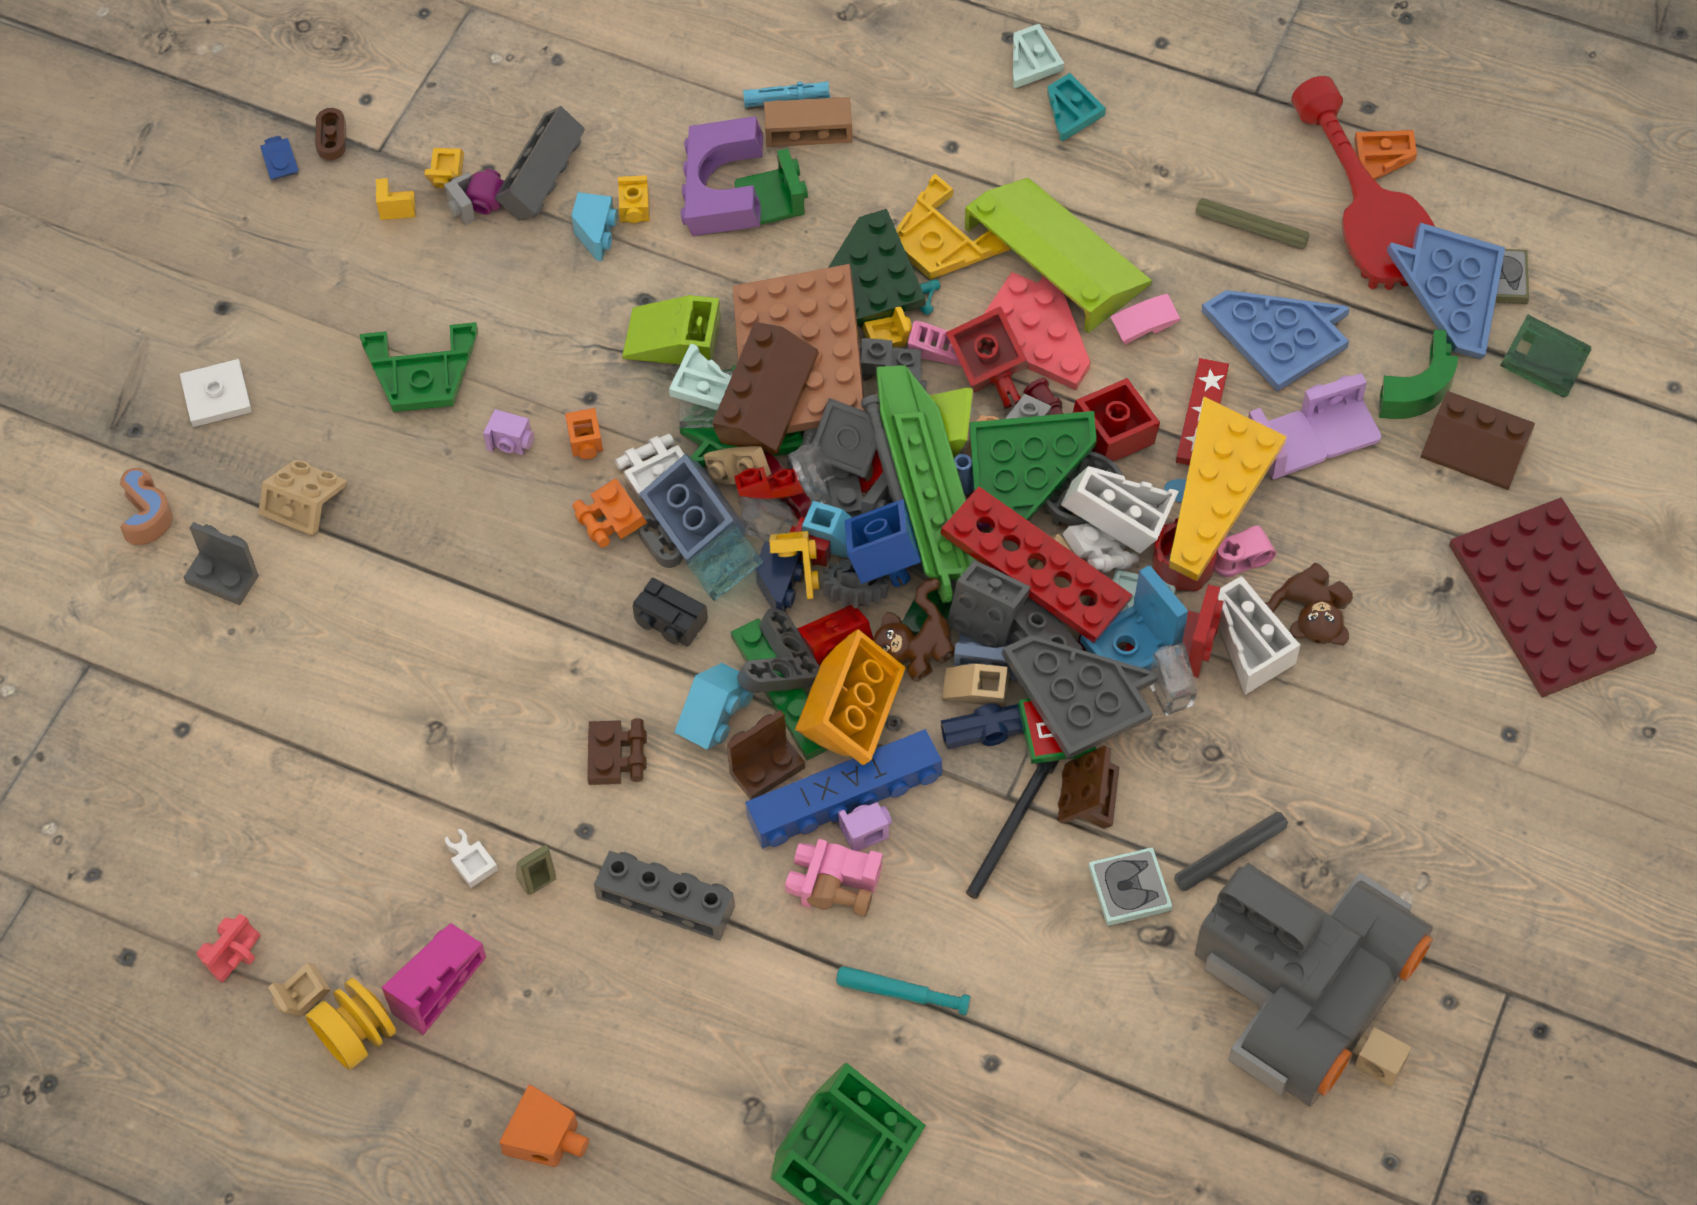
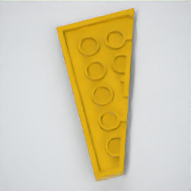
[1169,397,1287,581]

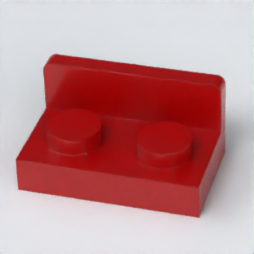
[797,604,873,666]

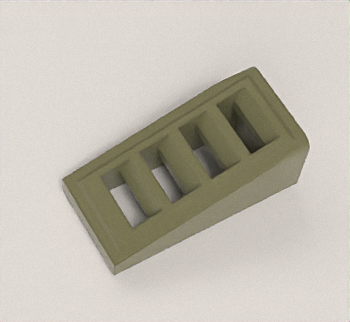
[515,845,556,895]

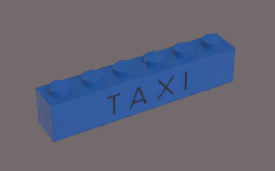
[745,729,942,849]

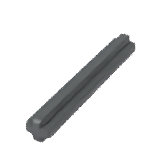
[1174,812,1288,891]

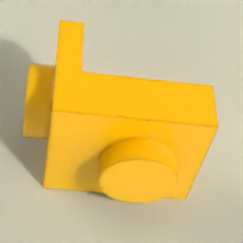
[424,148,464,189]
[862,306,912,348]

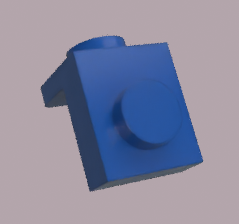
[260,136,299,181]

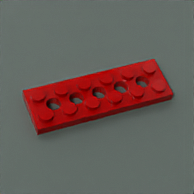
[940,486,1133,643]

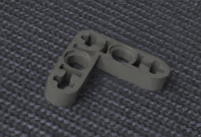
[737,608,820,693]

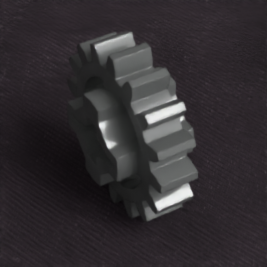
[820,559,890,608]

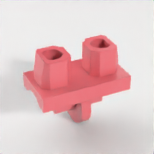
[197,914,261,982]

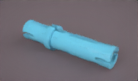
[743,81,830,108]

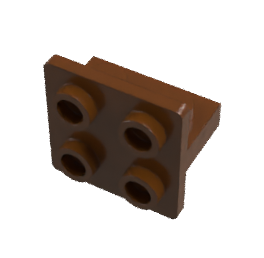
[1057,746,1120,829]

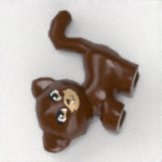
[1265,563,1353,646]
[873,577,955,682]

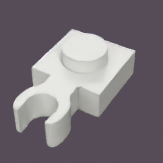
[445,829,498,888]

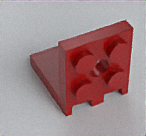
[1125,584,1224,678]

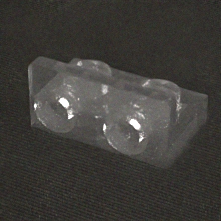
[788,442,836,505]

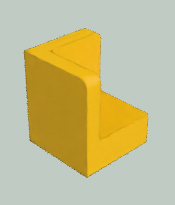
[376,178,416,220]

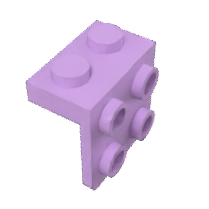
[1301,373,1381,458]
[1248,408,1327,480]

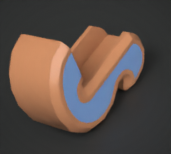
[120,468,173,545]

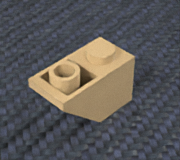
[942,664,1010,707]

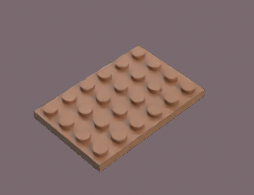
[733,264,866,434]

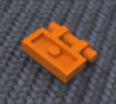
[572,478,647,548]

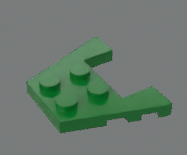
[360,322,478,412]

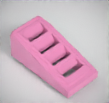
[908,320,962,367]

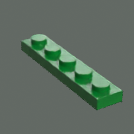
[731,618,828,761]

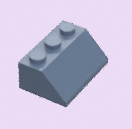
[639,454,749,562]

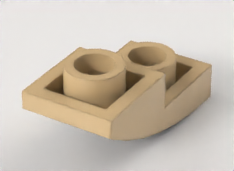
[703,446,771,484]

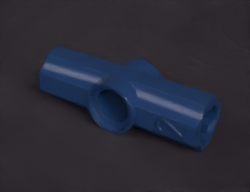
[940,703,1024,749]

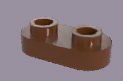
[315,108,346,160]

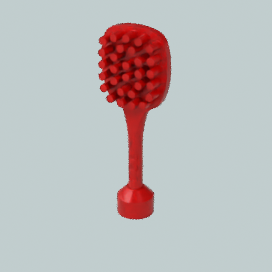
[1291,76,1435,290]

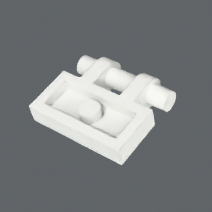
[614,433,684,500]
[1062,523,1139,573]

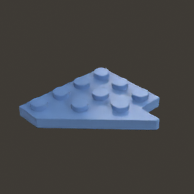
[1386,223,1505,359]
[1201,290,1349,392]

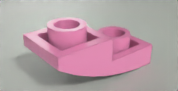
[1110,294,1181,345]

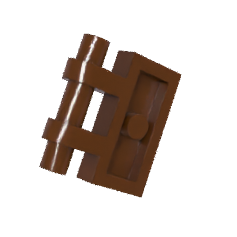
[587,718,647,785]

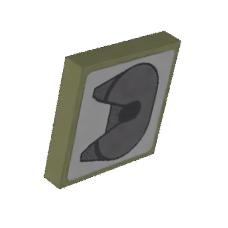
[1495,249,1529,304]

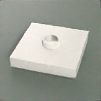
[180,359,252,427]

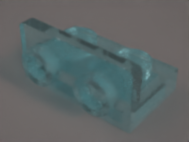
[686,525,764,601]

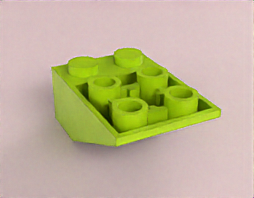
[622,295,721,365]

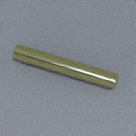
[1196,198,1310,248]

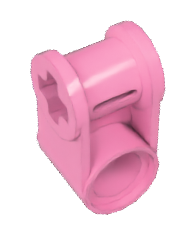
[1214,526,1277,577]

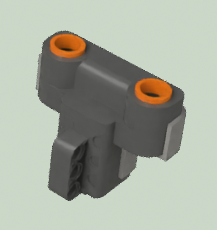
[1195,863,1433,1107]

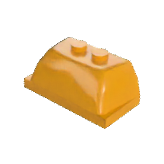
[795,629,906,765]

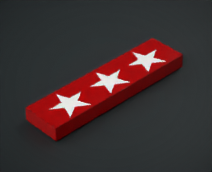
[1176,358,1229,465]

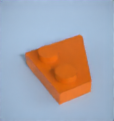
[1354,130,1417,180]

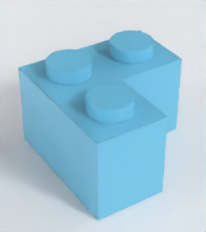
[674,663,754,750]

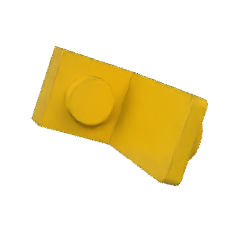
[769,531,820,599]

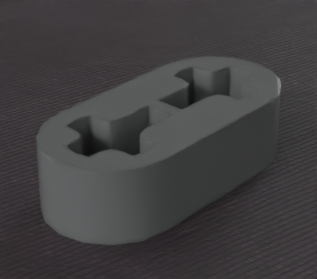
[638,514,683,568]

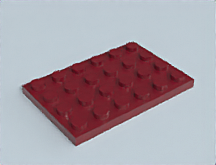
[1449,497,1657,698]

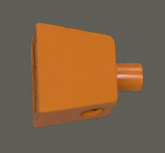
[499,1084,589,1167]

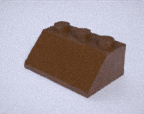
[1421,391,1535,490]

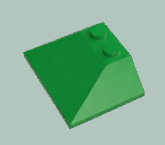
[770,1063,926,1205]

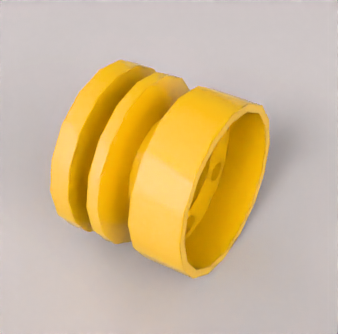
[304,977,396,1070]

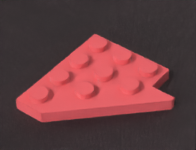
[983,272,1090,390]

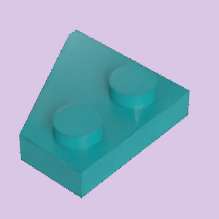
[1047,73,1106,142]

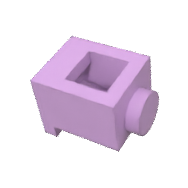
[483,409,534,455]
[839,802,892,851]

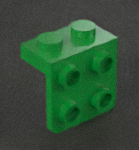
[734,148,808,225]

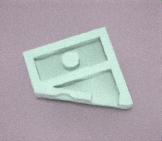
[1013,24,1064,89]
[669,344,731,410]

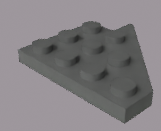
[1001,635,1160,759]

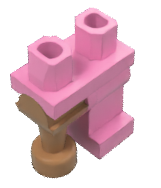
[785,839,883,917]

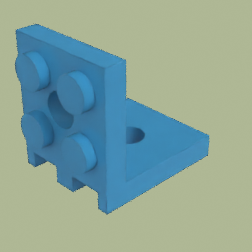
[1080,565,1188,670]

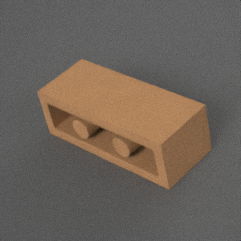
[764,97,852,147]

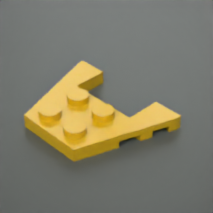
[896,174,1011,280]

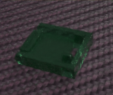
[1500,314,1592,397]

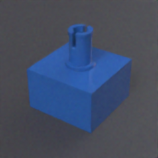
[845,499,921,587]

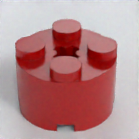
[1152,518,1218,591]

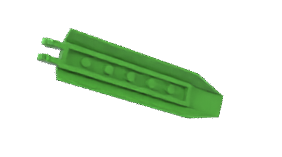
[876,365,979,603]

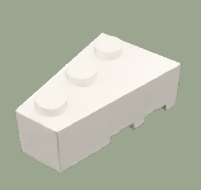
[1061,466,1179,554]

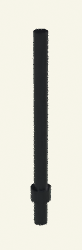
[966,760,1059,899]

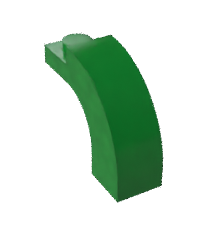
[1379,330,1458,419]

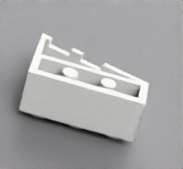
[1218,576,1300,695]

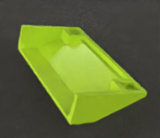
[965,177,1152,333]

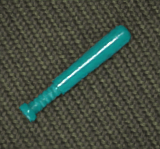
[836,966,971,1015]

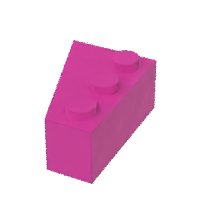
[381,923,486,1035]

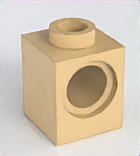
[1353,1027,1412,1088]

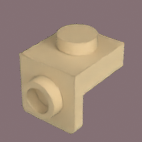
[268,963,331,1016]

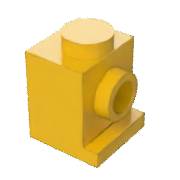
[618,175,650,223]

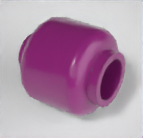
[465,169,504,215]

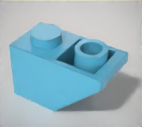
[571,192,618,261]
[802,501,852,559]

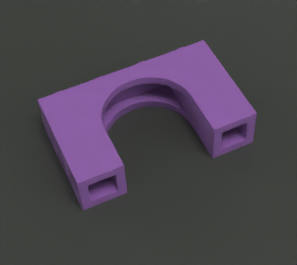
[681,116,764,236]

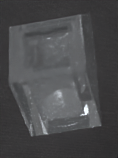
[738,496,794,542]
[1150,643,1197,716]

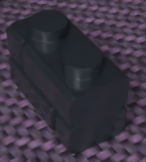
[632,578,708,646]

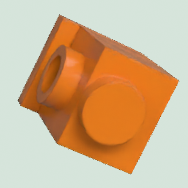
[565,408,603,459]

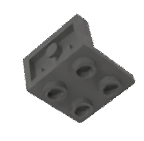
[183,522,259,605]
[948,560,1031,648]

